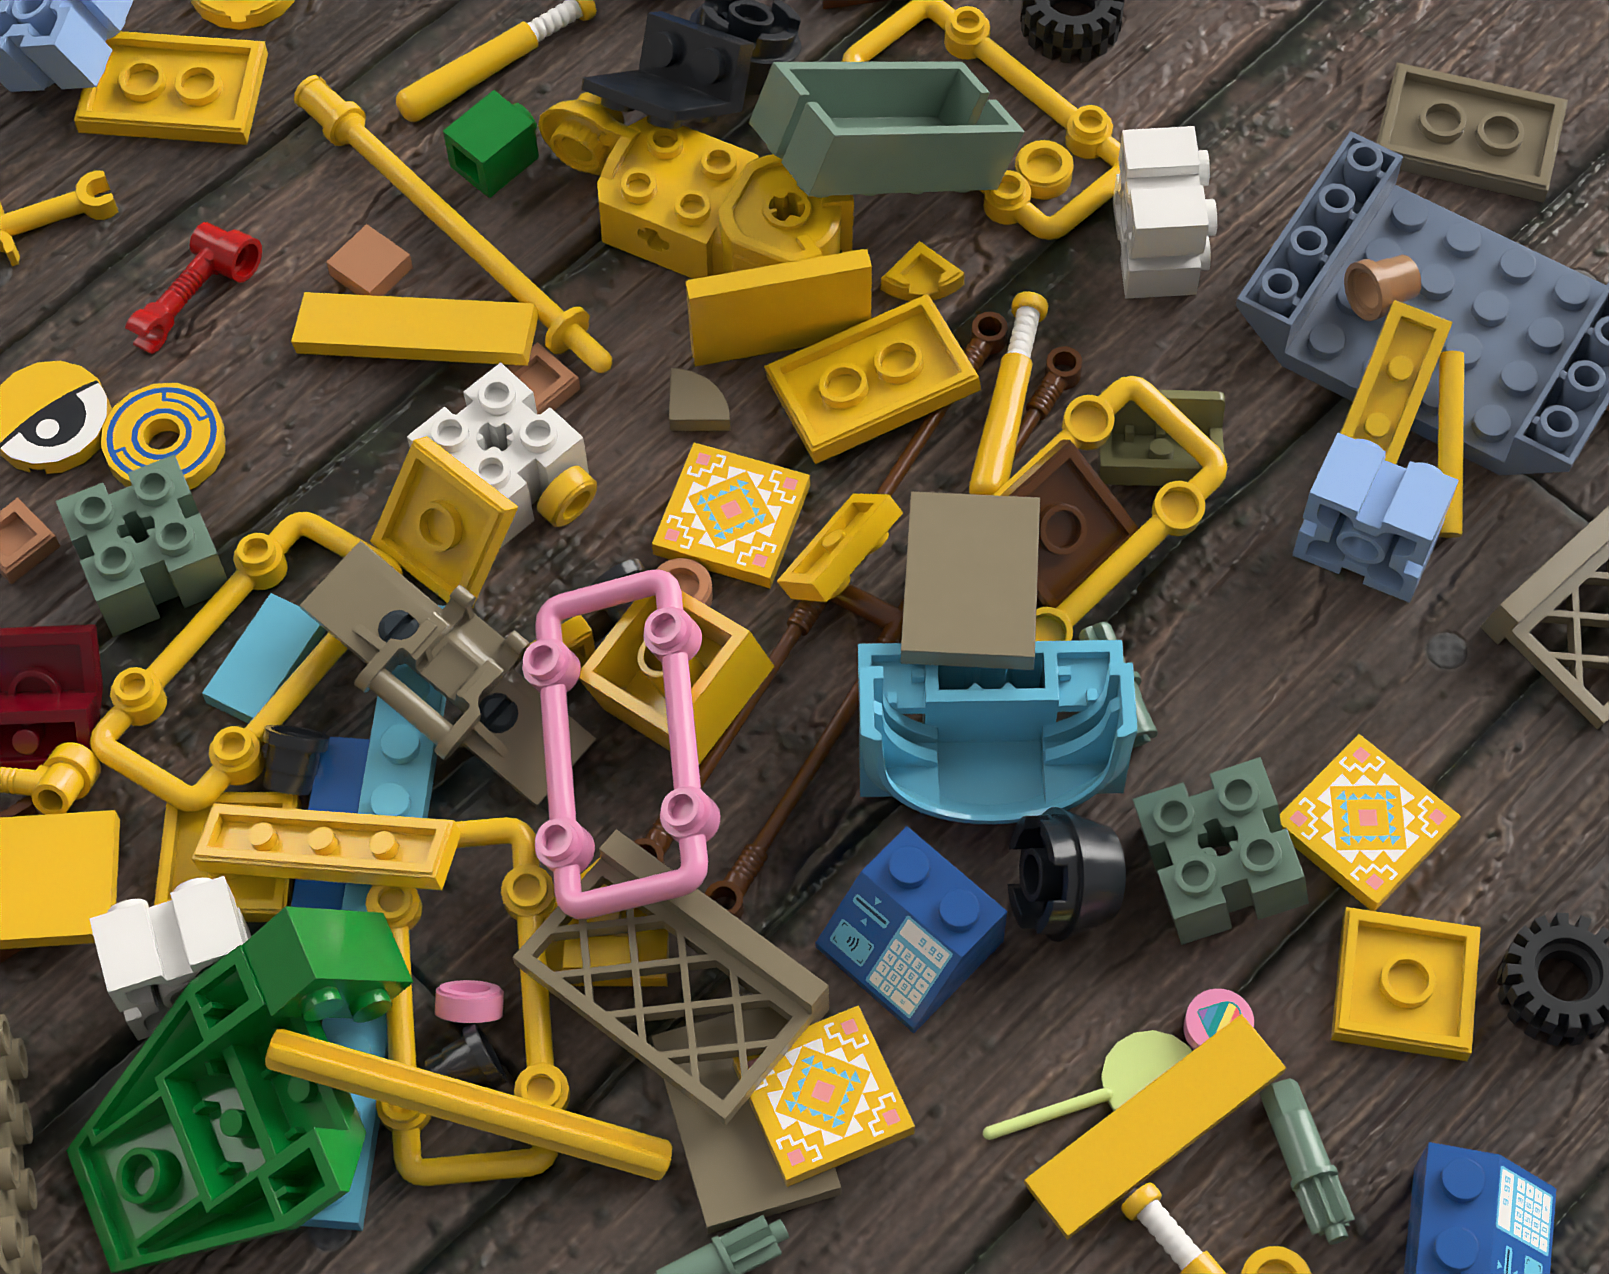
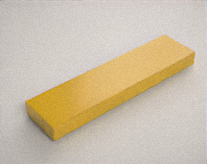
[291,292,538,366]
[192,804,461,890]
[1024,1014,1286,1240]

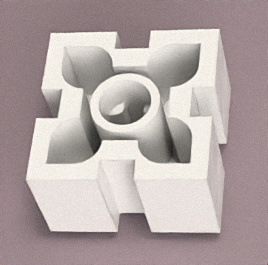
[1113,126,1217,299]
[407,362,589,548]
[89,876,251,1040]

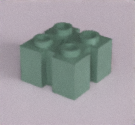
[56,454,228,637]
[1133,757,1309,945]

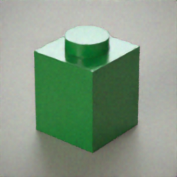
[443,90,539,198]

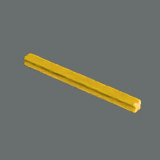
[265,1029,672,1180]

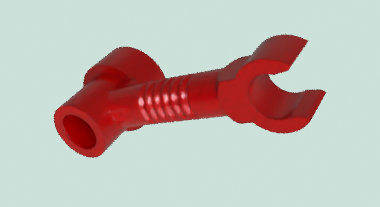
[125,222,262,354]

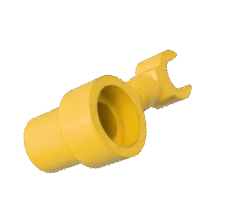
[0,742,101,815]

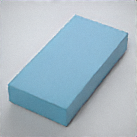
[202,593,327,724]

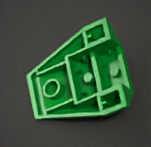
[66,945,366,1273]

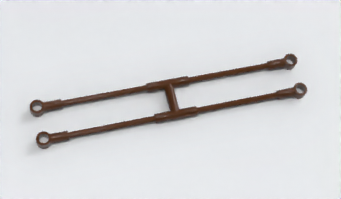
[633,312,1083,920]

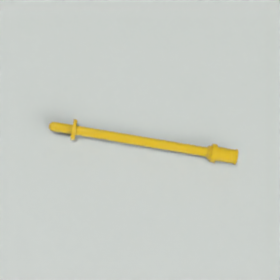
[294,75,613,373]

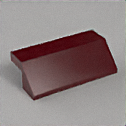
[0,624,103,770]

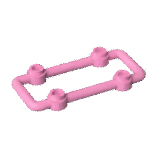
[522,569,720,919]

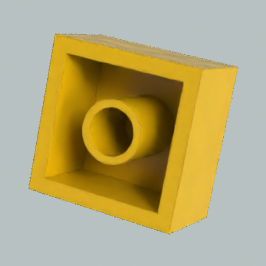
[579,591,774,764]

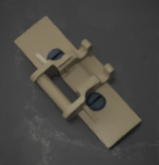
[300,540,596,808]

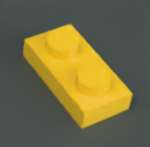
[777,493,903,602]

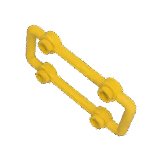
[841,0,1120,240]
[993,376,1227,641]
[90,512,403,812]
[365,817,570,1186]

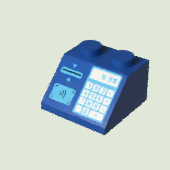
[815,826,1007,1033]
[1404,1142,1557,1274]

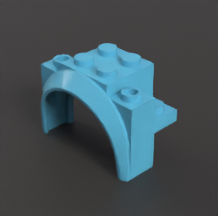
[858,640,1138,824]

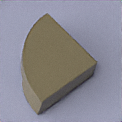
[669,368,731,431]

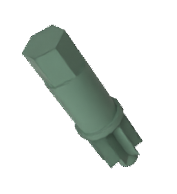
[1259,1078,1355,1245]
[655,1215,789,1274]

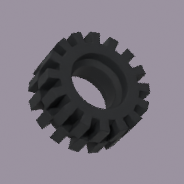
[1020,0,1124,63]
[1496,913,1609,1046]

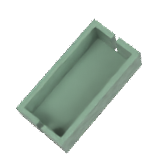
[749,62,1025,198]

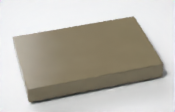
[1376,62,1568,203]
[901,491,1040,670]
[651,1007,841,1234]

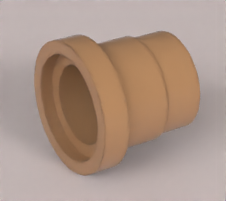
[1344,254,1421,321]

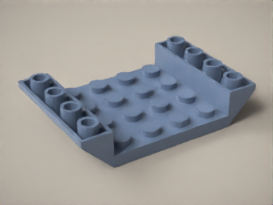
[1236,131,1609,475]

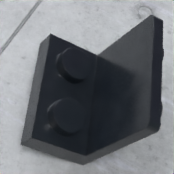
[581,11,754,129]

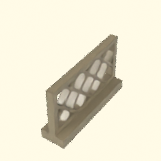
[1480,506,1609,729]
[513,829,829,1126]

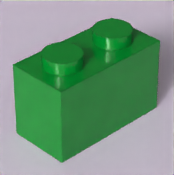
[242,906,413,1023]

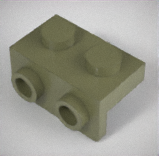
[1097,388,1225,488]

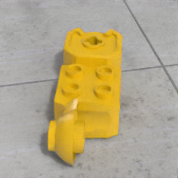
[538,92,854,279]

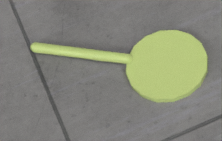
[983,1030,1192,1140]

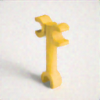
[0,171,119,266]

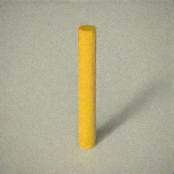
[1438,351,1464,538]

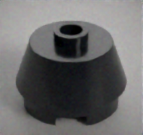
[690,0,802,95]
[1008,807,1126,942]

